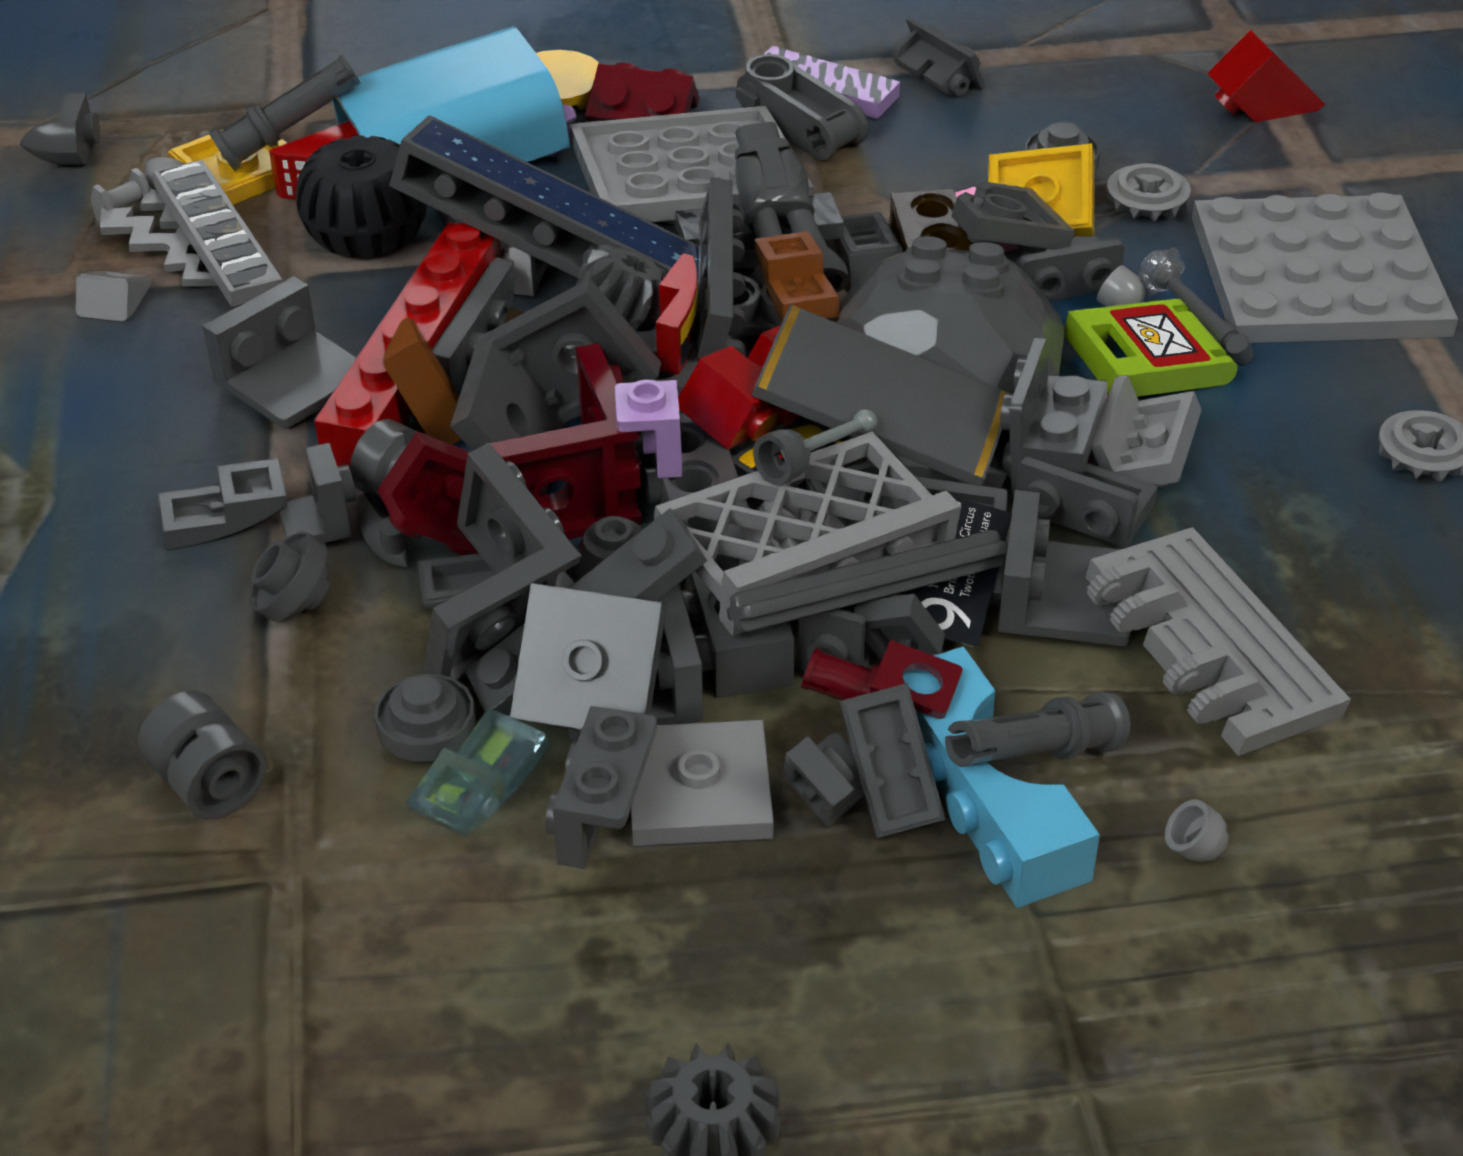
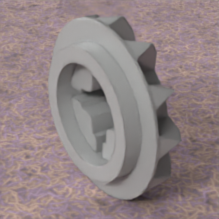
[1106,163,1191,221]
[1377,410,1463,482]

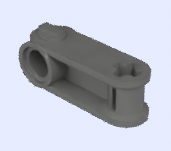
[736,54,869,161]

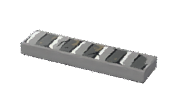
[153,160,282,307]

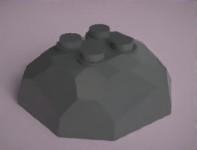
[837,236,1065,394]

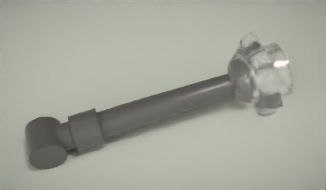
[1138,247,1254,365]

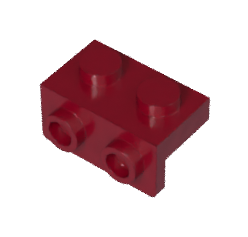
[585,62,700,122]
[377,431,478,555]

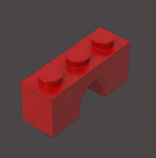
[678,325,799,450]

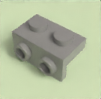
[1089,375,1202,488]

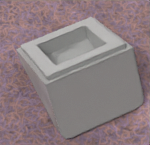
[75,270,151,322]

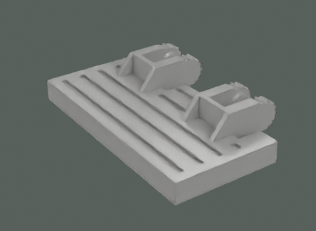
[1085,527,1351,756]

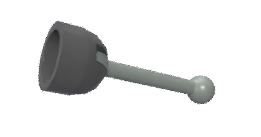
[753,409,878,485]

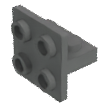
[1000,338,1107,501]

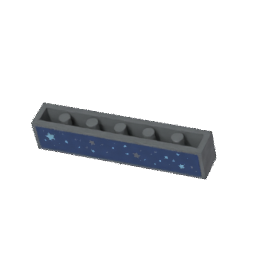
[389,115,699,281]

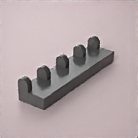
[697,177,746,359]

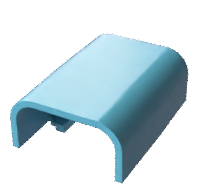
[332,26,570,162]

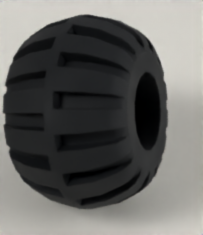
[296,135,427,258]

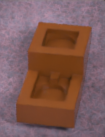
[754,231,839,321]

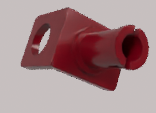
[801,640,963,719]

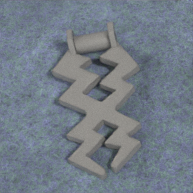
[91,168,218,287]

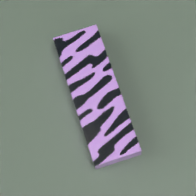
[764,46,900,119]

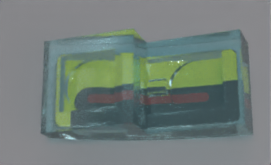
[406,708,550,836]

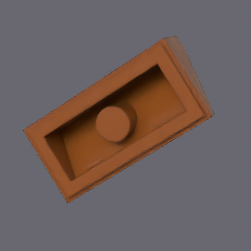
[383,317,462,445]

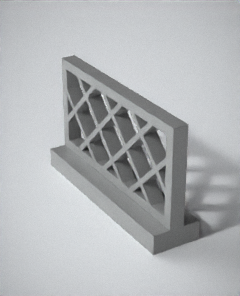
[654,432,961,636]

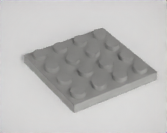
[570,106,814,224]
[1192,192,1458,343]

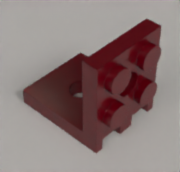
[490,343,643,540]

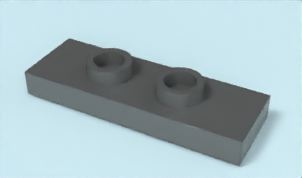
[432,257,514,392]

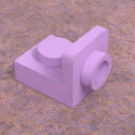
[615,380,682,478]

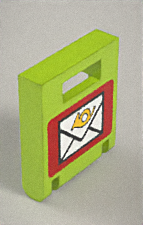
[1064,299,1238,397]

